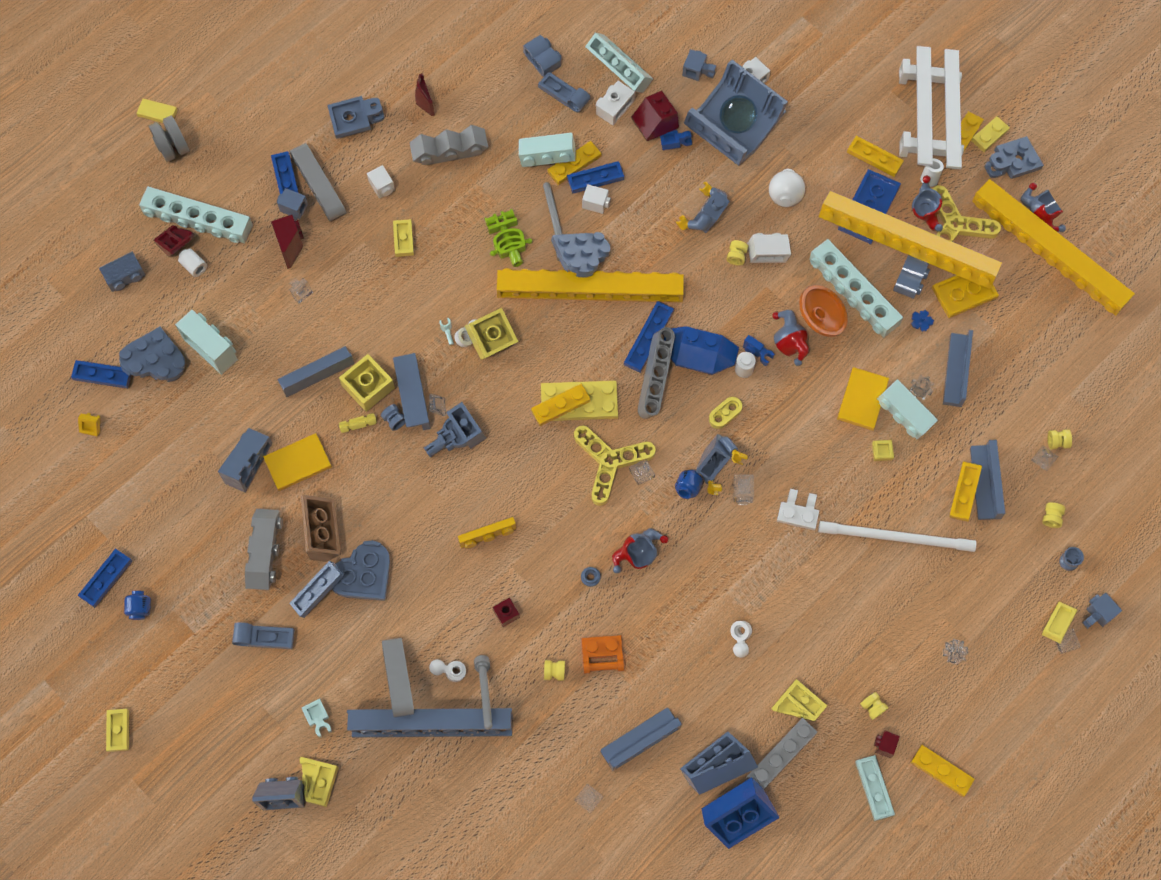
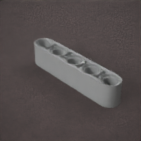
[289,143,346,221]
[638,327,675,419]
[382,638,414,717]

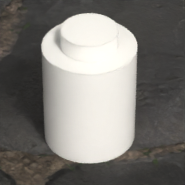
[920,158,944,187]
[178,249,207,277]
[735,352,756,378]

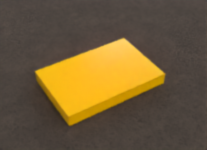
[931,275,999,318]
[837,367,889,431]
[263,433,332,491]

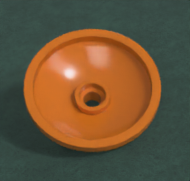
[799,285,848,337]

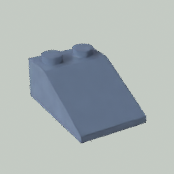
[252,777,304,810]

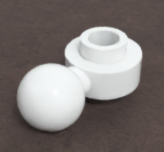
[454,319,477,347]
[730,621,752,658]
[429,659,466,682]

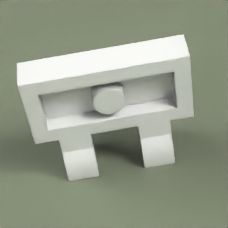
[777,489,819,531]

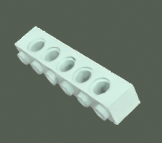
[139,186,253,244]
[809,239,903,338]

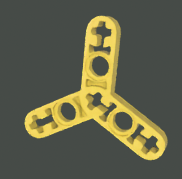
[933,185,1001,242]
[574,426,655,506]

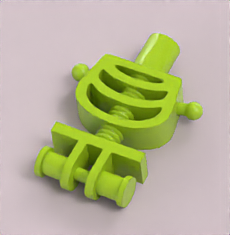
[484,209,532,267]

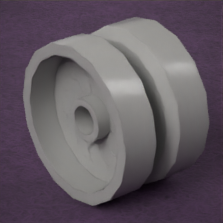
[149,115,190,162]

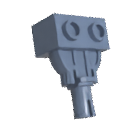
[423,402,486,458]

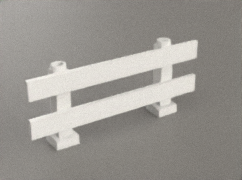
[899,46,964,169]

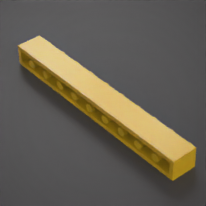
[972,179,1135,316]
[818,191,1002,289]
[497,268,684,303]

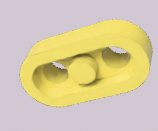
[709,397,742,429]

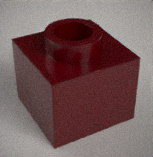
[492,597,520,627]
[874,730,900,759]

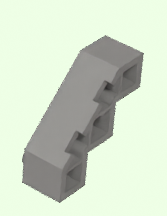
[409,125,488,165]
[245,509,283,590]

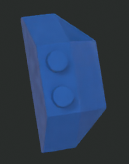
[664,326,739,375]

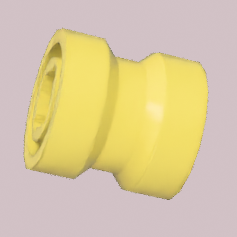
[726,240,748,265]
[1047,429,1072,449]
[1042,503,1066,528]
[544,660,565,681]
[860,692,888,720]

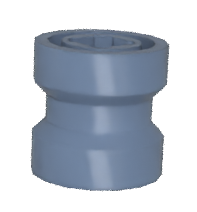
[381,404,405,431]
[1059,547,1084,571]

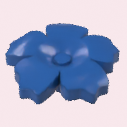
[911,310,934,332]

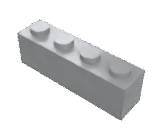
[745,718,817,789]

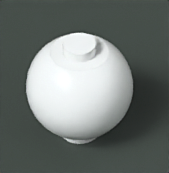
[769,169,805,207]

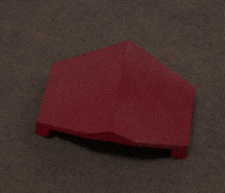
[415,73,435,116]
[153,225,195,257]

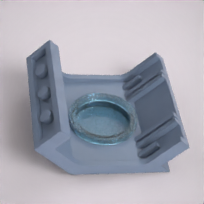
[684,60,788,166]

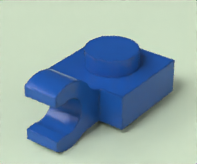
[660,130,692,150]
[743,335,775,366]

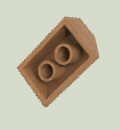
[301,495,341,562]

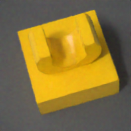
[78,413,101,436]

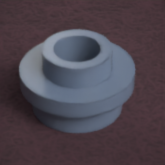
[581,567,600,587]

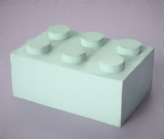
[175,310,238,375]

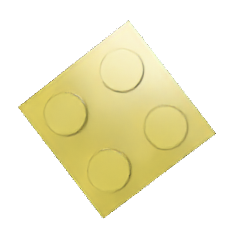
[464,308,518,360]
[339,354,395,412]

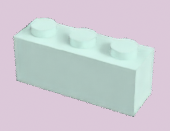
[519,133,575,167]
[877,379,938,439]

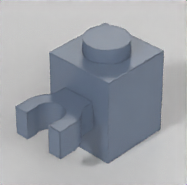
[682,49,716,81]
[277,188,308,221]
[1082,593,1122,629]

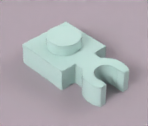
[302,699,332,738]

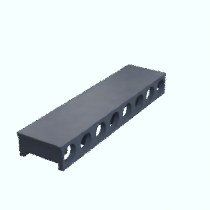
[347,708,513,738]

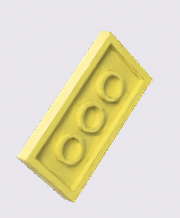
[541,381,618,421]

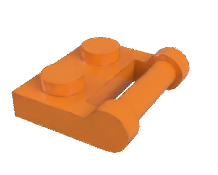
[581,635,624,674]

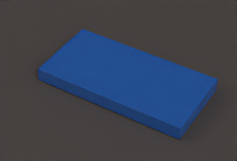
[838,169,901,244]

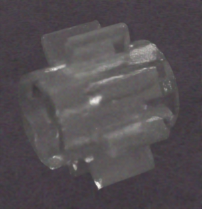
[910,375,934,400]
[943,639,968,665]

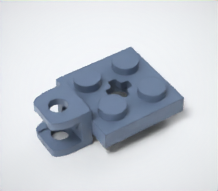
[327,96,385,139]
[984,136,1044,179]

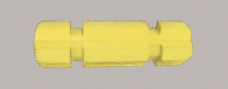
[339,413,377,433]

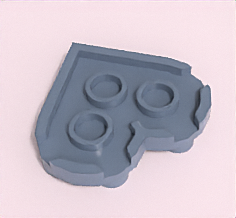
[551,232,610,277]
[119,327,185,382]
[332,540,390,601]

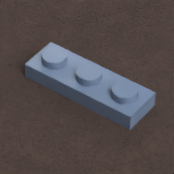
[289,561,344,618]

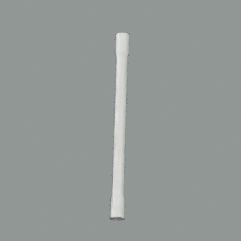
[818,521,976,552]

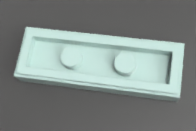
[855,755,895,821]

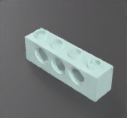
[585,32,653,93]

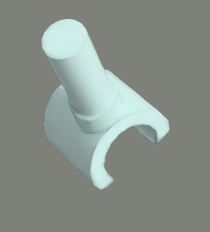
[439,318,454,345]

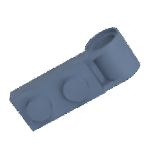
[538,72,590,112]
[232,622,295,650]

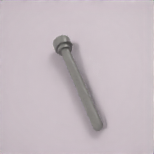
[543,182,562,261]
[474,655,493,730]

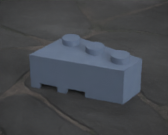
[218,428,272,493]
[680,732,758,795]

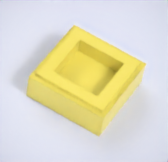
[872,440,894,461]

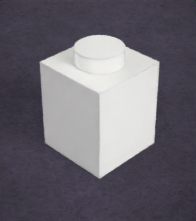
[367,165,395,198]
[582,184,611,214]

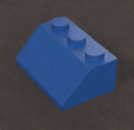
[701,777,779,849]

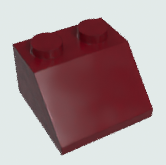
[631,90,679,141]
[271,215,304,269]

